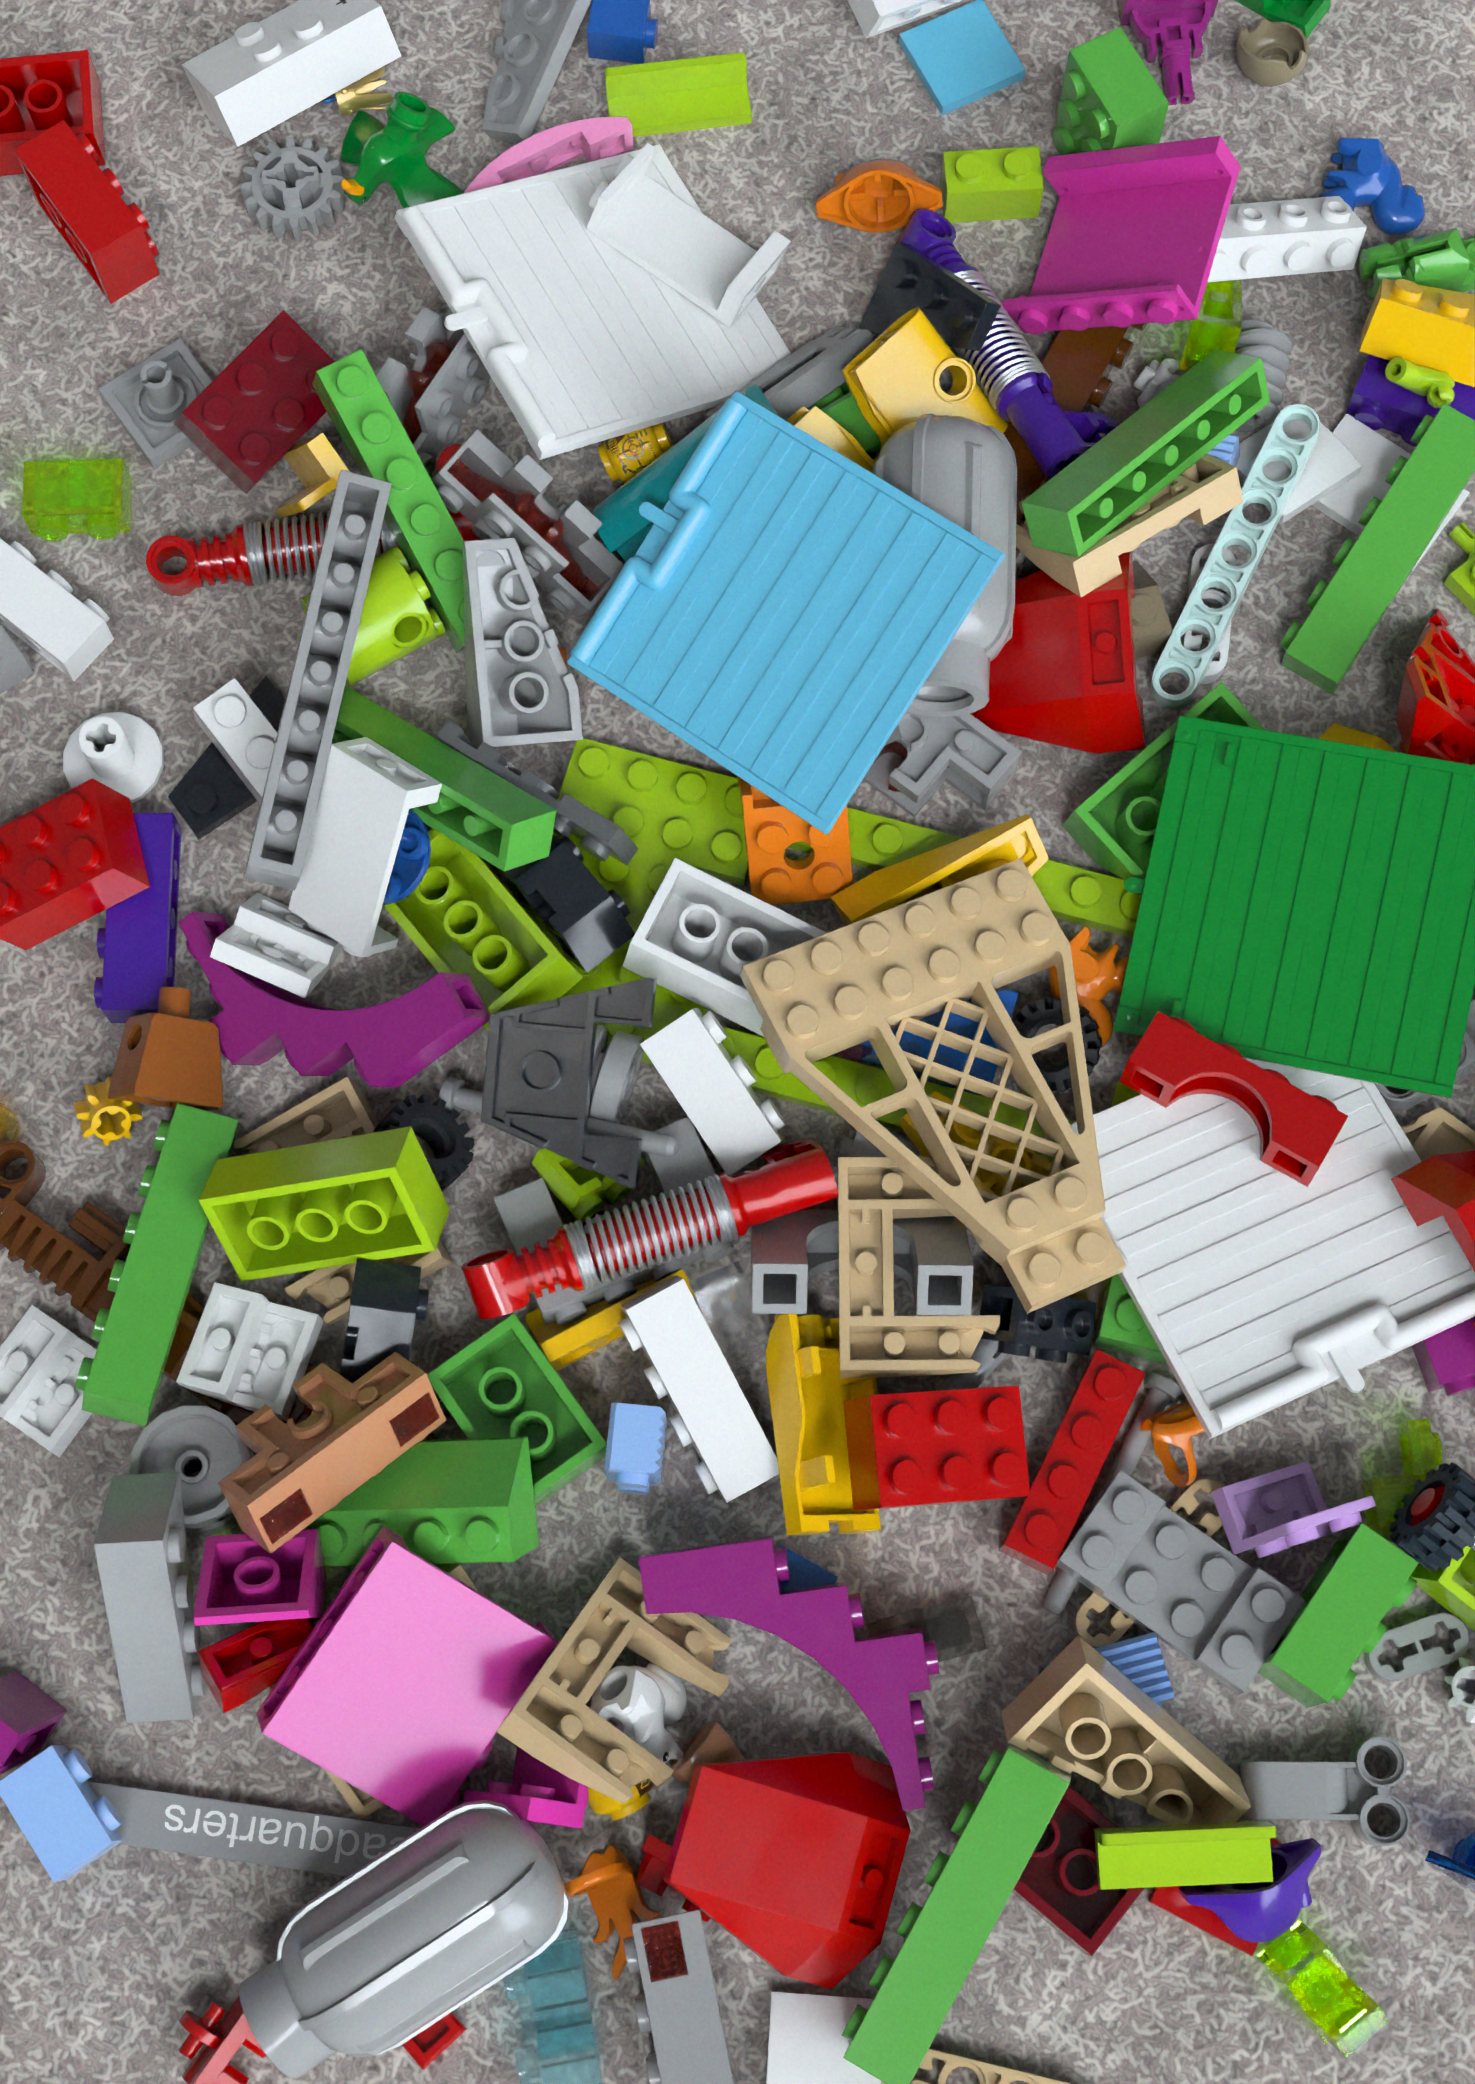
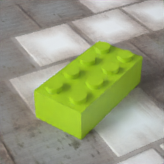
[383,828,583,1031]
[198,1126,450,1281]

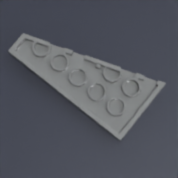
[482,0,591,143]

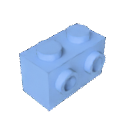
[0,1745,123,1882]

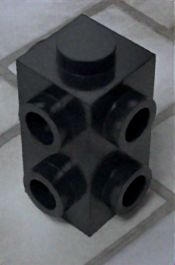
[980,1284,1097,1363]

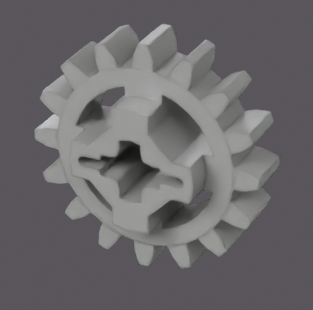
[240,137,345,240]

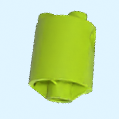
[297,546,446,687]

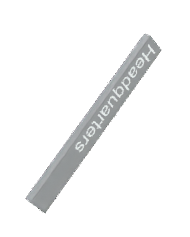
[13,1780,420,1877]

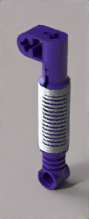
[892,209,1120,480]

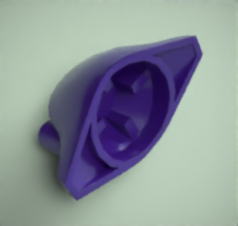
[1179,1838,1321,1942]

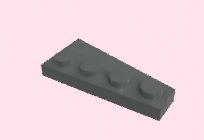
[436,720,638,865]

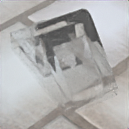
[689,1261,768,1372]

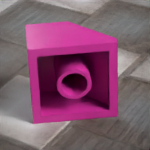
[193,1529,327,1626]

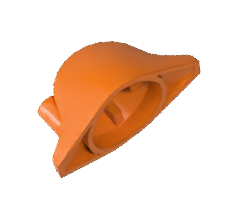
[816,159,943,233]

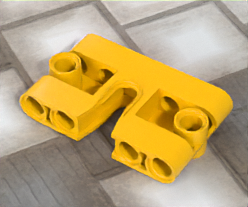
[786,307,1008,473]

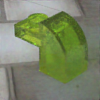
[1362,1419,1442,1537]
[1257,1919,1389,2058]

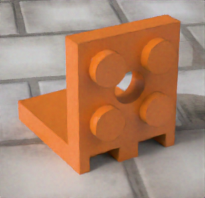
[737,776,853,905]

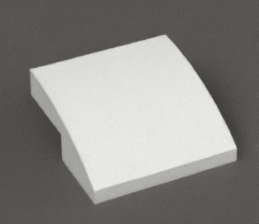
[1236,419,1363,525]
[210,893,343,998]
[176,1282,324,1421]
[0,1305,97,1458]
[766,1992,881,2084]

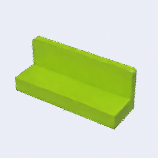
[604,52,752,137]
[1094,1821,1277,1890]

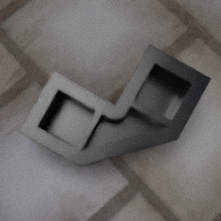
[496,835,635,973]
[340,1259,429,1383]

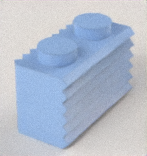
[604,1402,668,1495]

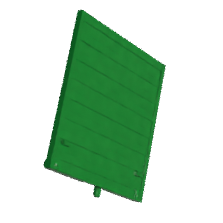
[1113,715,1475,1098]

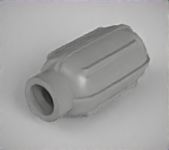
[872,413,1017,717]
[239,1800,569,2079]

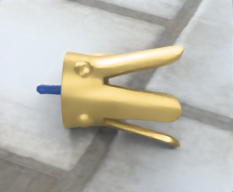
[322,66,393,117]

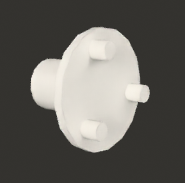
[63,712,164,803]

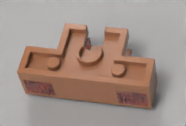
[218,1352,446,1554]

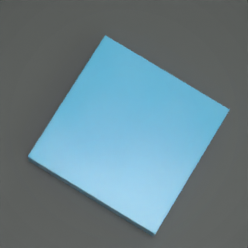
[898,0,1026,115]

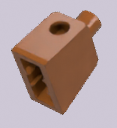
[108,987,223,1111]

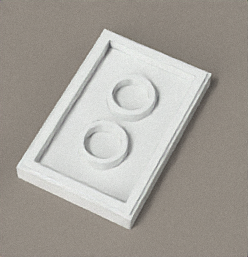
[1312,414,1470,571]

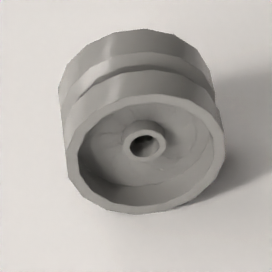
[129,1405,256,1536]

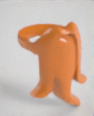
[1140,1400,1204,1488]
[564,1845,661,1980]

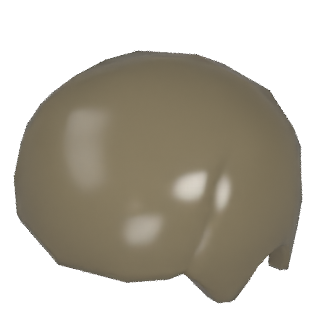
[1236,18,1309,87]

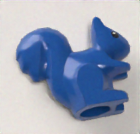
[1318,138,1425,235]

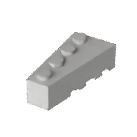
[94,1472,208,1723]

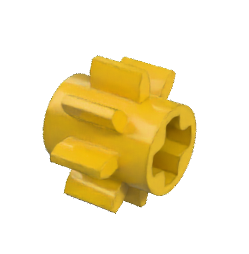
[73,1077,143,1146]

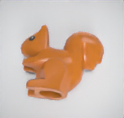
[1047,926,1129,1049]

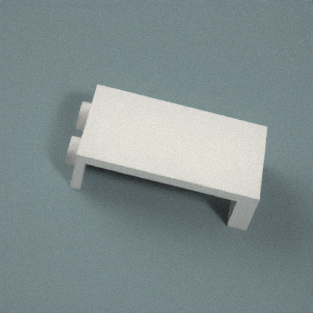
[587,143,791,327]
[288,737,442,958]

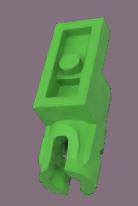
[1359,228,1475,299]

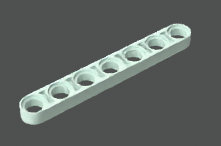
[1151,404,1320,709]

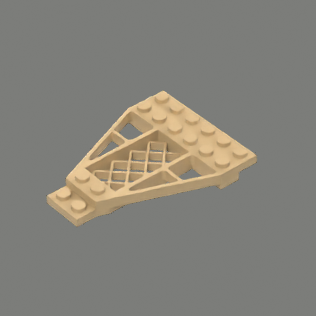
[740,858,1126,1314]

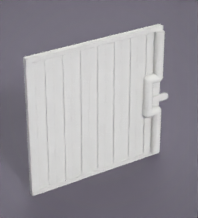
[394,144,791,460]
[1045,1058,1475,1439]

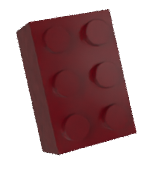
[174,310,335,494]
[953,1786,1144,1956]

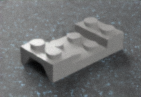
[1056,1470,1305,1695]

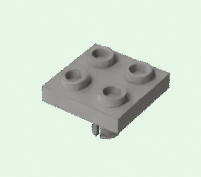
[98,338,212,469]

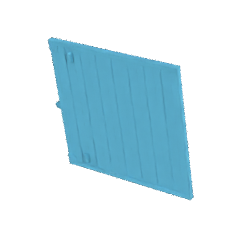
[567,390,1006,835]

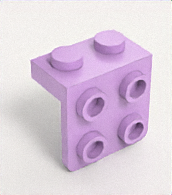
[1211,1461,1376,1558]

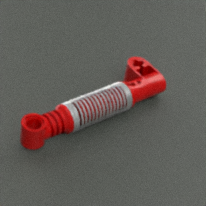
[146,444,490,596]
[461,1138,838,1319]

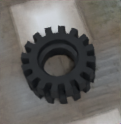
[1011,997,1102,1093]
[373,1094,474,1192]

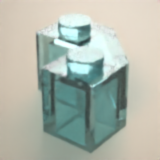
[503,1927,603,2084]

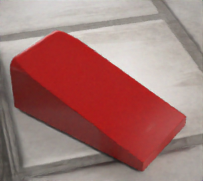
[198,1618,314,1714]

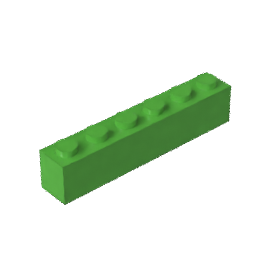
[312,349,465,653]
[1021,350,1270,557]
[1279,403,1475,695]
[331,685,557,872]
[75,1103,239,1427]
[841,1743,1071,2084]

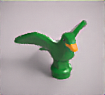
[340,92,464,208]

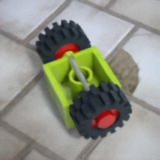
[1389,1462,1475,1632]

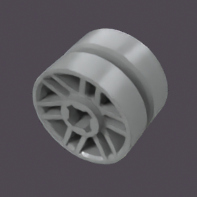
[589,1024,645,1124]

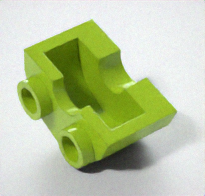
[532,1148,645,1223]

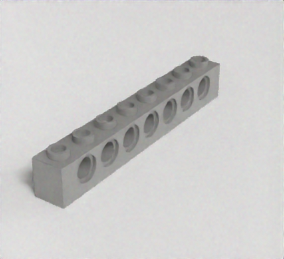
[243,470,392,891]

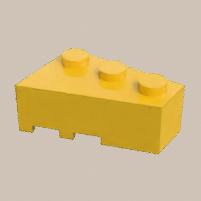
[1359,278,1475,387]

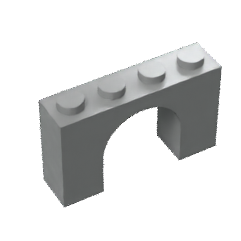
[493,1117,740,1325]
[751,1210,973,1315]

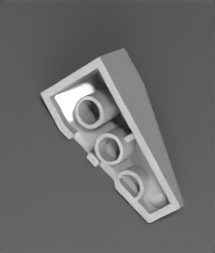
[463,538,583,748]

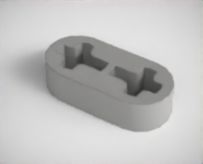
[1364,1613,1469,1682]

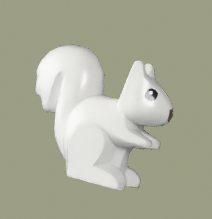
[590,1663,687,1763]

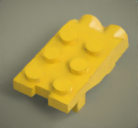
[766,1314,881,1536]

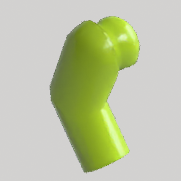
[1385,357,1455,408]

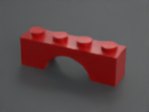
[1120,1011,1348,1187]
[999,1349,1146,1575]

